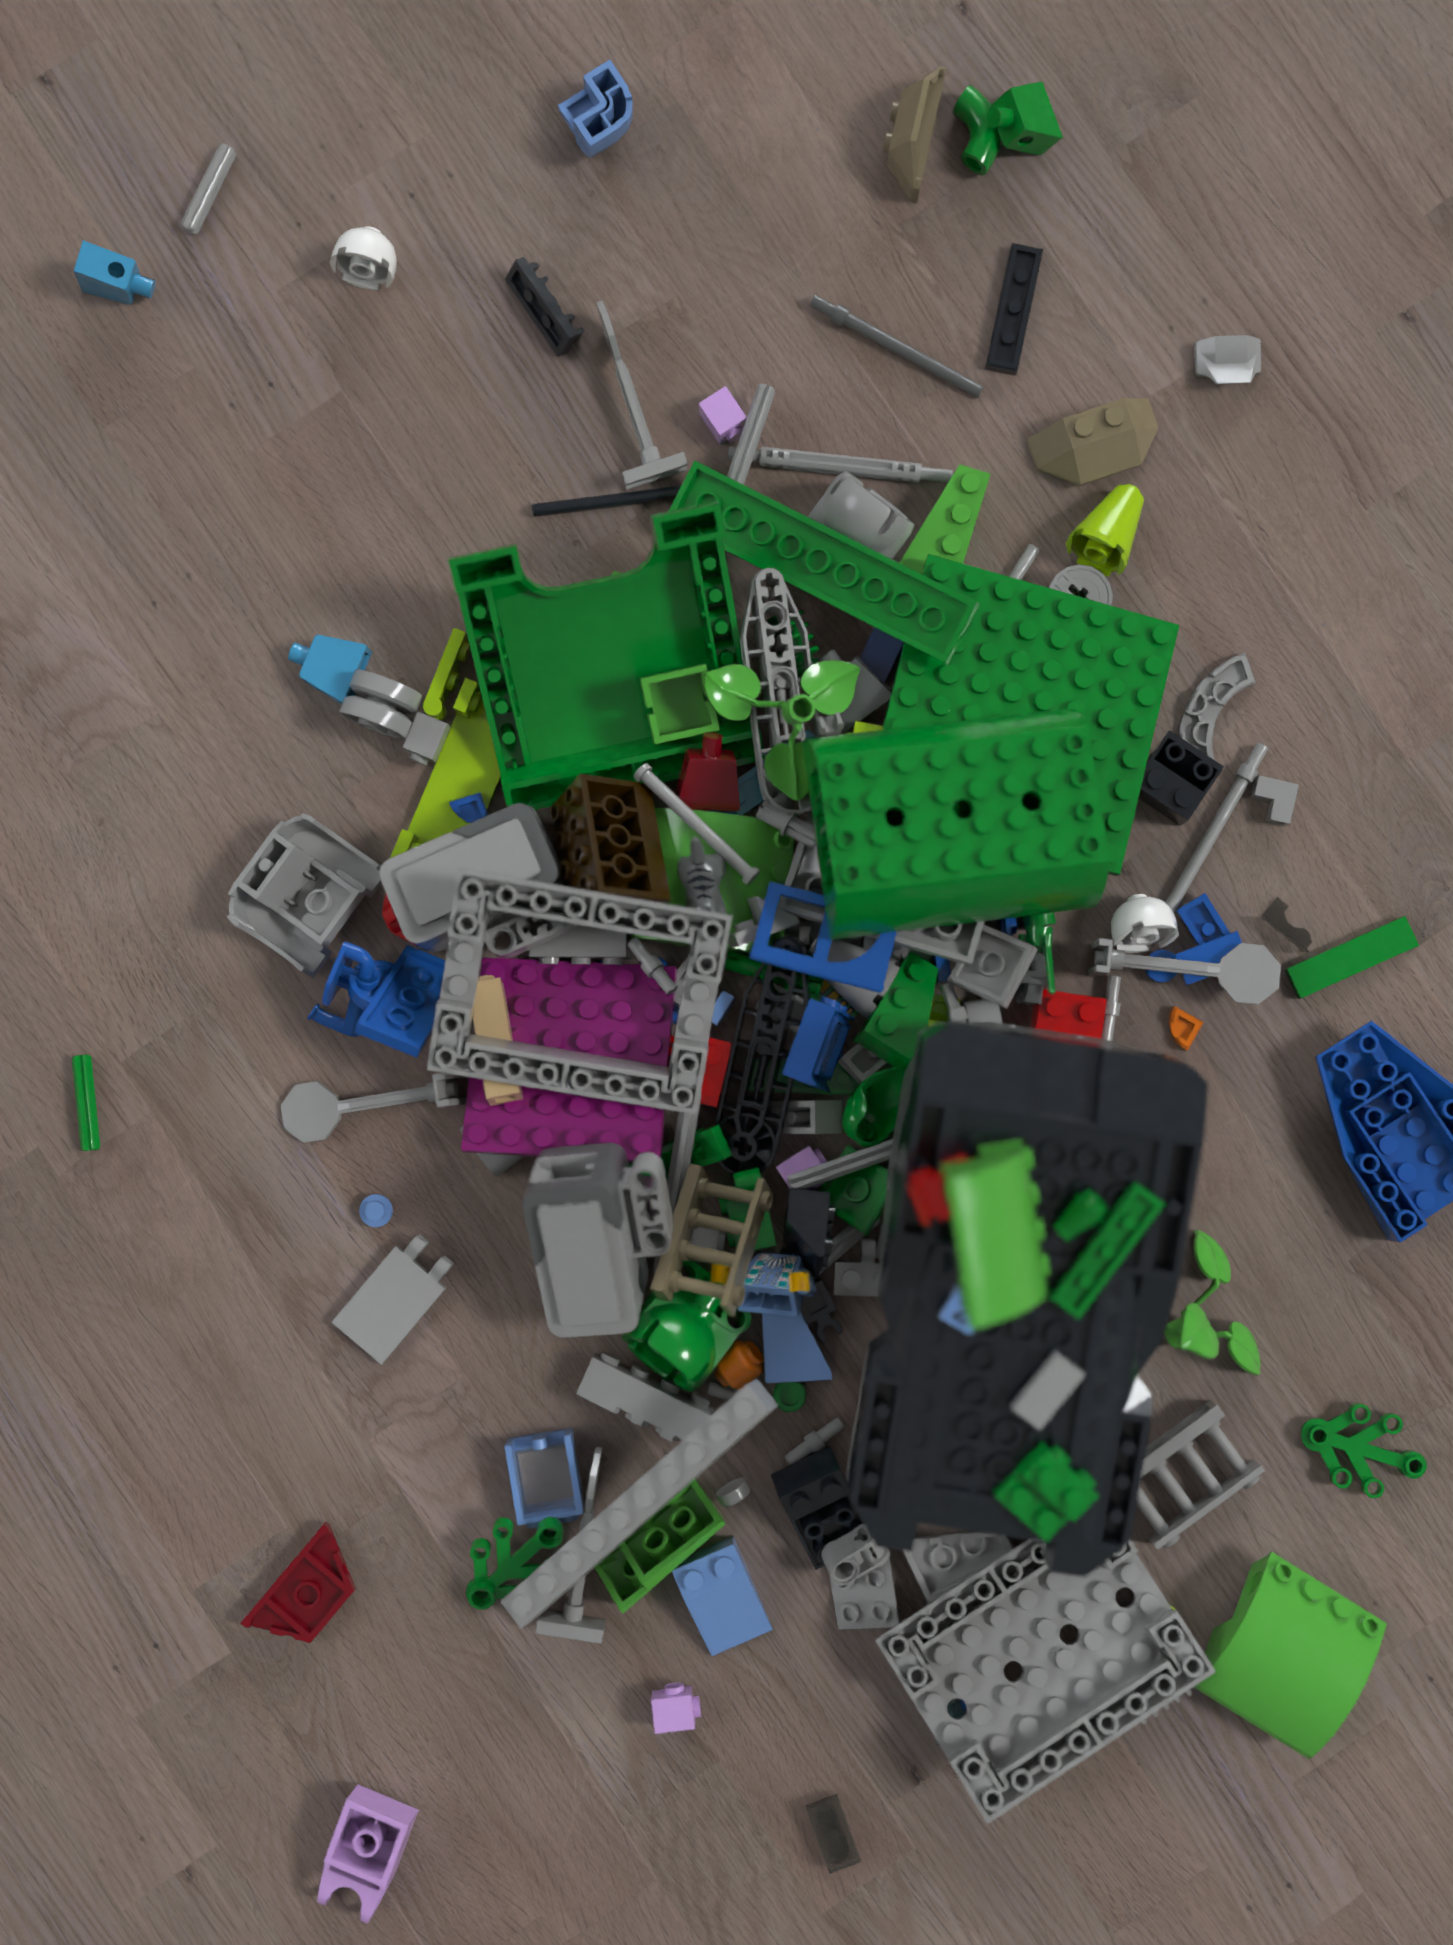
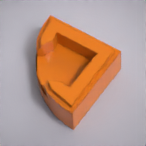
[1169,1006,1204,1051]

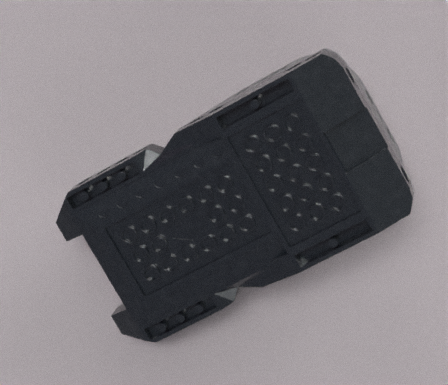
[846,1021,1208,1577]

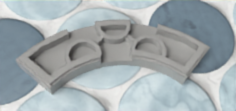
[1178,653,1256,760]

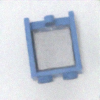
[504,1427,586,1528]

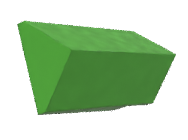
[595,1479,725,1614]

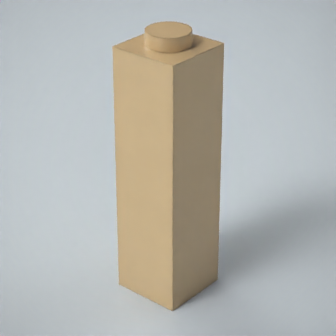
[473,975,523,1106]

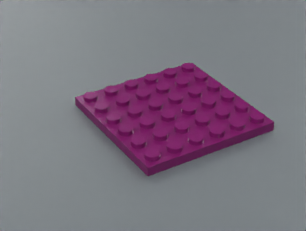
[461,957,677,1162]

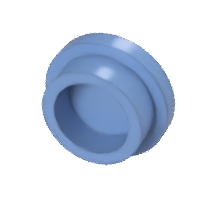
[359,1194,393,1227]

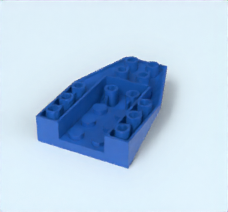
[1315,1021,1453,1243]

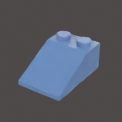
[672,1536,773,1656]

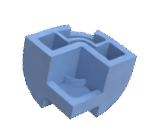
[558,59,633,158]

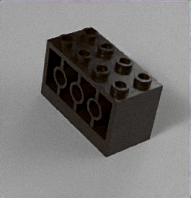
[549,774,671,925]

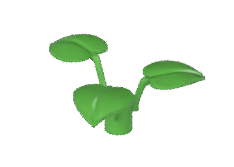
[704,660,860,801]
[1164,1230,1261,1376]

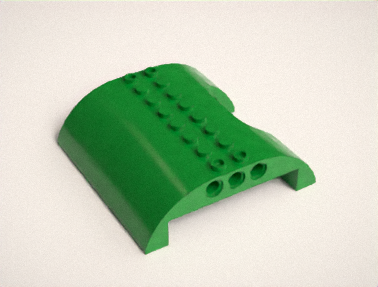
[448,501,765,810]

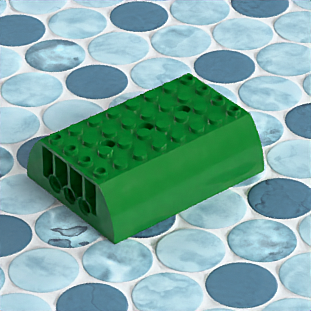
[802,709,1110,940]

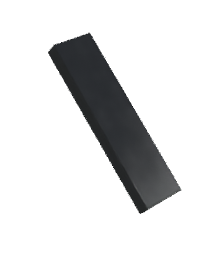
[985,243,1043,375]

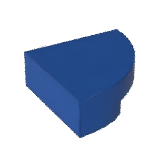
[449,792,488,824]

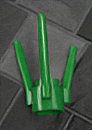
[1018,926,1055,994]

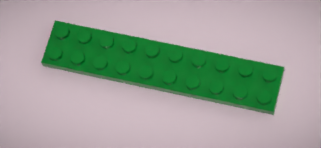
[668,460,980,665]

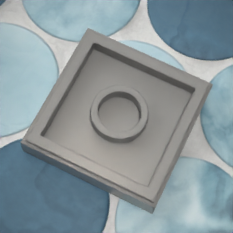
[947,924,1038,1008]

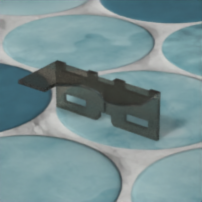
[1260,897,1312,953]

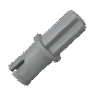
[756,800,816,848]

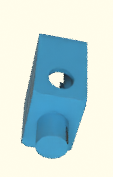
[74,240,156,305]
[288,635,372,705]

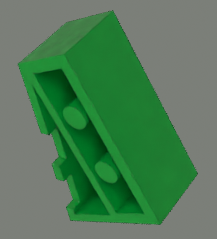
[853,951,938,1069]

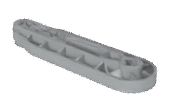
[740,568,821,815]

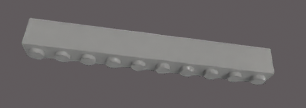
[500,1379,779,1629]

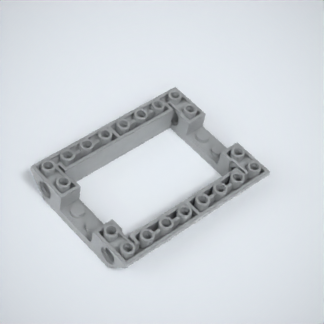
[427,868,732,1114]

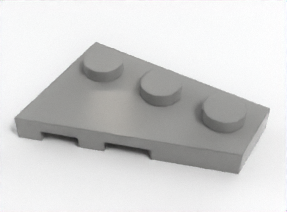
[903,1530,1013,1603]

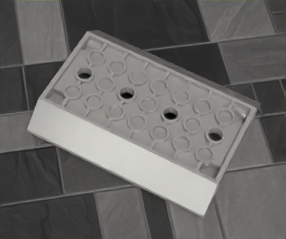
[875,1539,1216,1824]

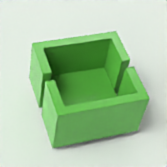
[639,664,720,744]

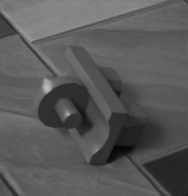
[1016,953,1048,1006]

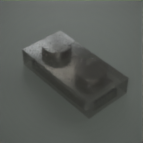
[806,1794,861,1874]

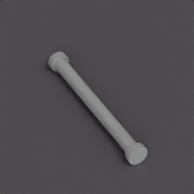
[633,763,761,886]

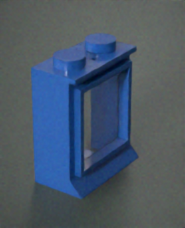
[782,996,855,1093]

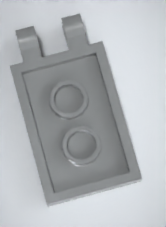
[332,1234,455,1365]

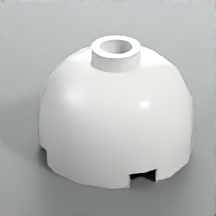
[330,226,397,290]
[1111,894,1179,953]

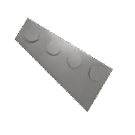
[576,1352,714,1442]

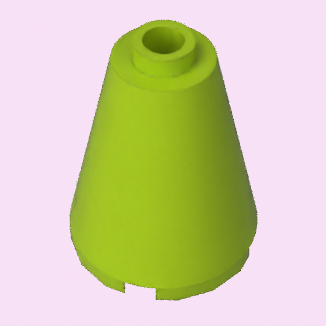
[1066,484,1144,576]

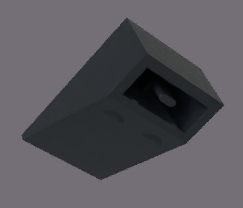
[771,1446,868,1570]

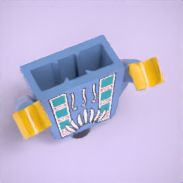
[710,1247,817,1317]

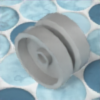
[339,669,423,739]

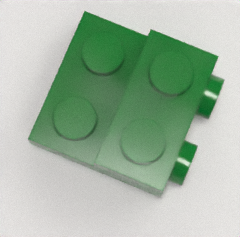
[993,1440,1099,1542]

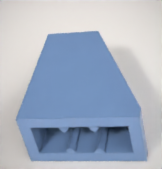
[762,1311,832,1383]

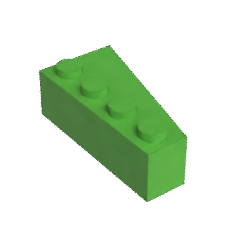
[900,464,990,574]

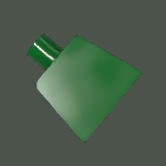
[987,82,1063,155]

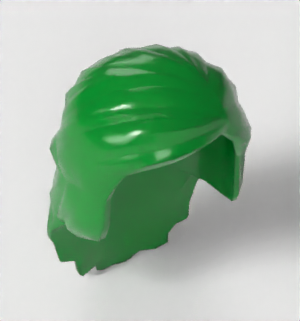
[842,1066,906,1148]

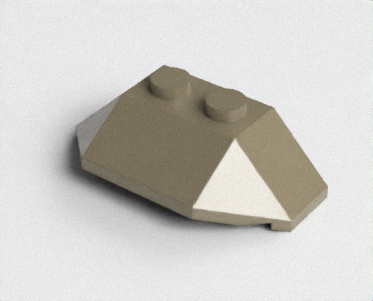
[883,66,947,203]
[1026,398,1159,486]

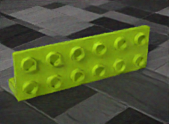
[390,678,501,858]

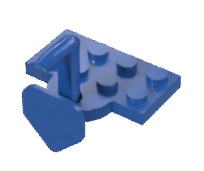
[307,941,446,1058]

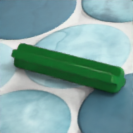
[71,1054,100,1151]

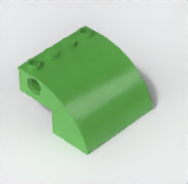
[631,808,795,954]
[940,1138,1050,1329]
[1194,1552,1387,1759]

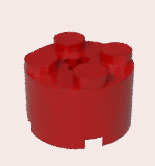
[905,1153,974,1227]

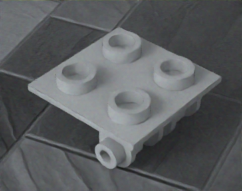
[829,1555,900,1630]

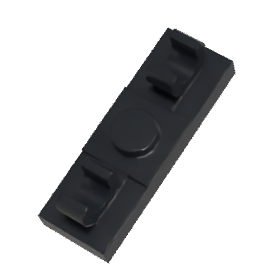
[505,257,584,357]

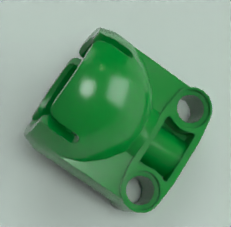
[622,1260,751,1392]

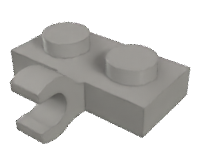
[833,1238,880,1297]

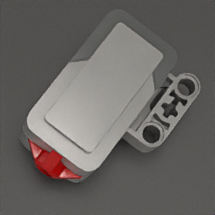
[379,803,578,959]
[522,1143,674,1338]

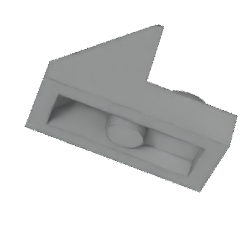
[728,897,799,948]

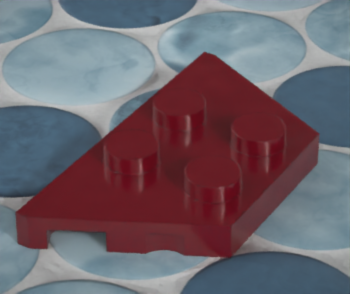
[240,1522,356,1643]

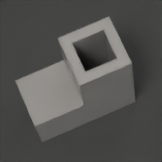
[1250,775,1299,827]

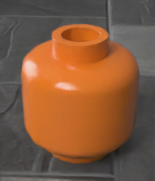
[715,1340,764,1390]

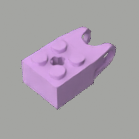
[317,1784,419,1924]

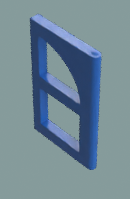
[749,881,897,993]

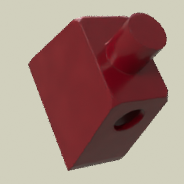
[675,732,740,811]

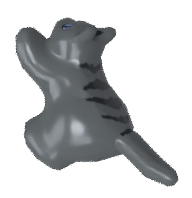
[677,836,726,914]

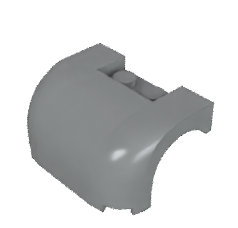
[227,813,382,978]

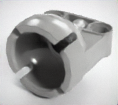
[808,471,915,559]

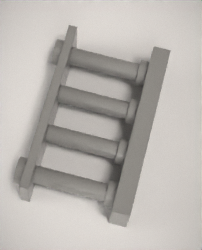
[1137,1400,1265,1550]

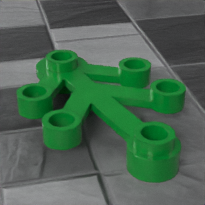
[1300,1403,1427,1499]
[466,1517,564,1610]

